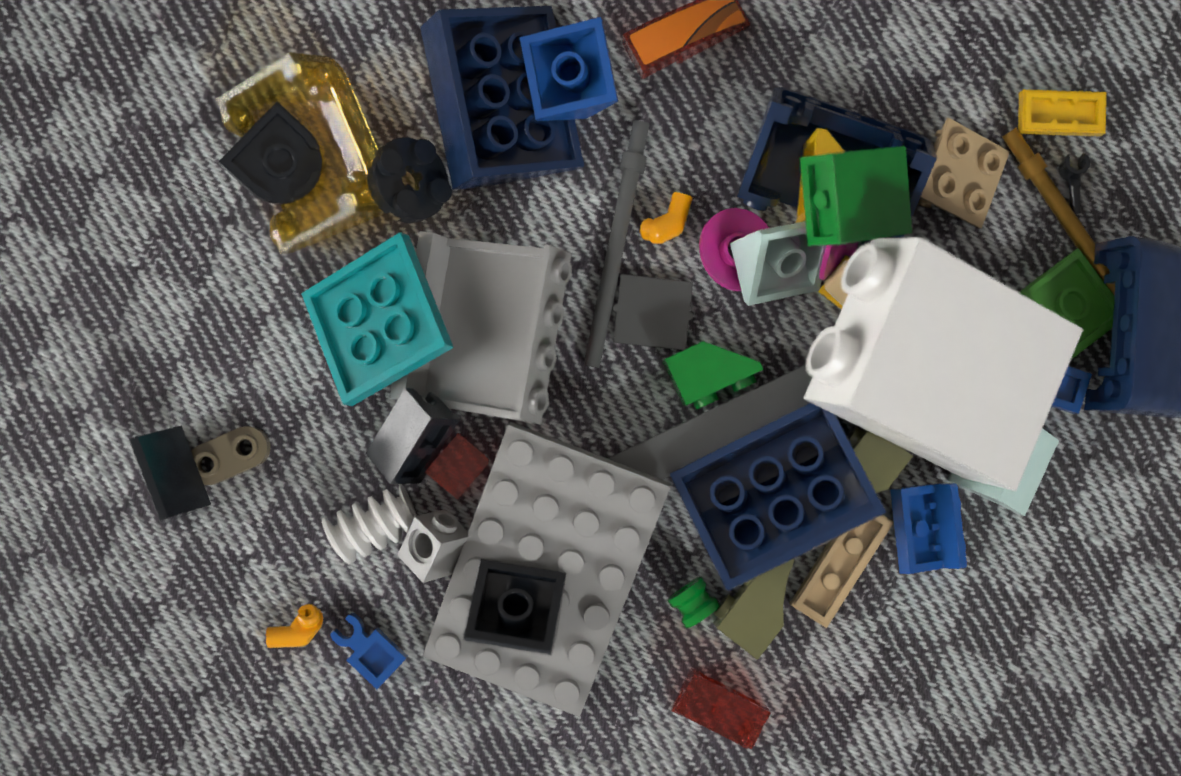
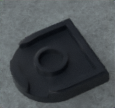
[219,102,322,205]

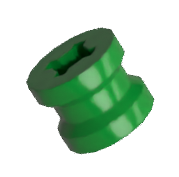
[667,576,720,628]

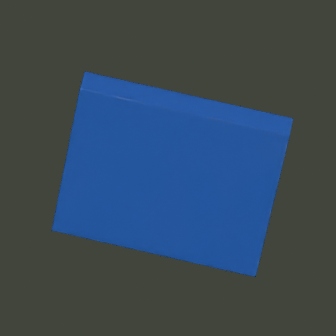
[520,17,619,121]

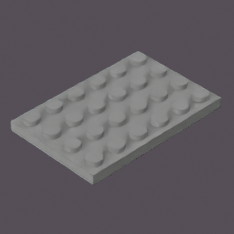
[422,422,671,717]

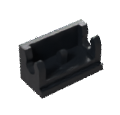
[365,388,460,484]

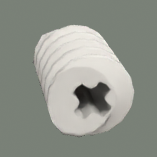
[322,484,417,564]

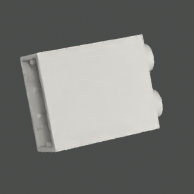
[804,237,1083,491]

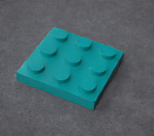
[301,232,454,406]

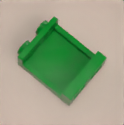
[800,146,912,246]

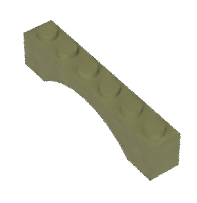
[713,427,913,660]

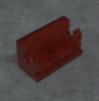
[671,668,771,749]

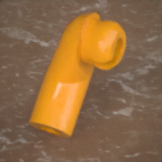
[639,192,693,244]
[266,604,323,648]

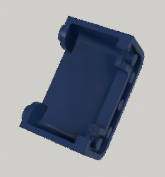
[737,87,937,245]
[1084,236,1181,418]

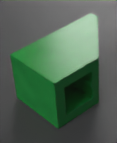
[663,341,764,410]

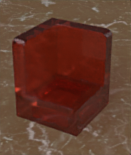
[425,433,489,500]

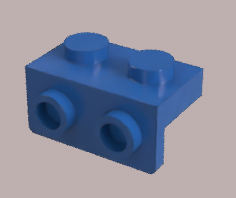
[890,483,967,574]

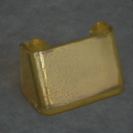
[215,52,385,254]

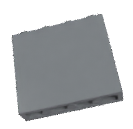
[389,231,571,424]

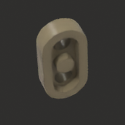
[191,426,271,485]

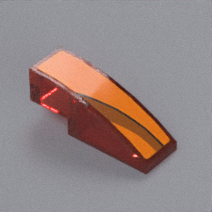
[622,0,750,80]

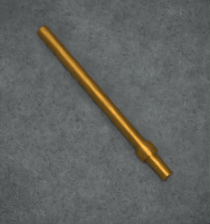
[1002,127,1115,296]

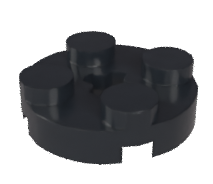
[367,137,452,224]

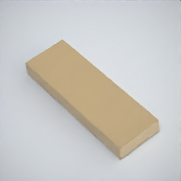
[789,515,894,628]

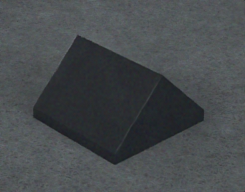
[129,425,211,524]
[463,559,566,655]

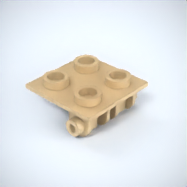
[918,118,1010,228]

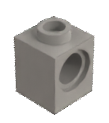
[397,509,470,583]

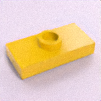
[1018,89,1106,137]

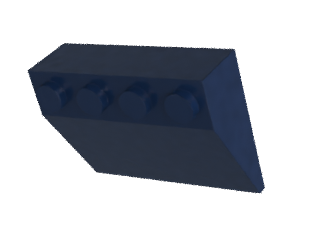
[420,5,584,190]
[670,403,886,591]

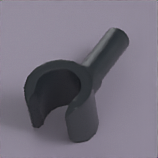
[1058,153,1090,214]

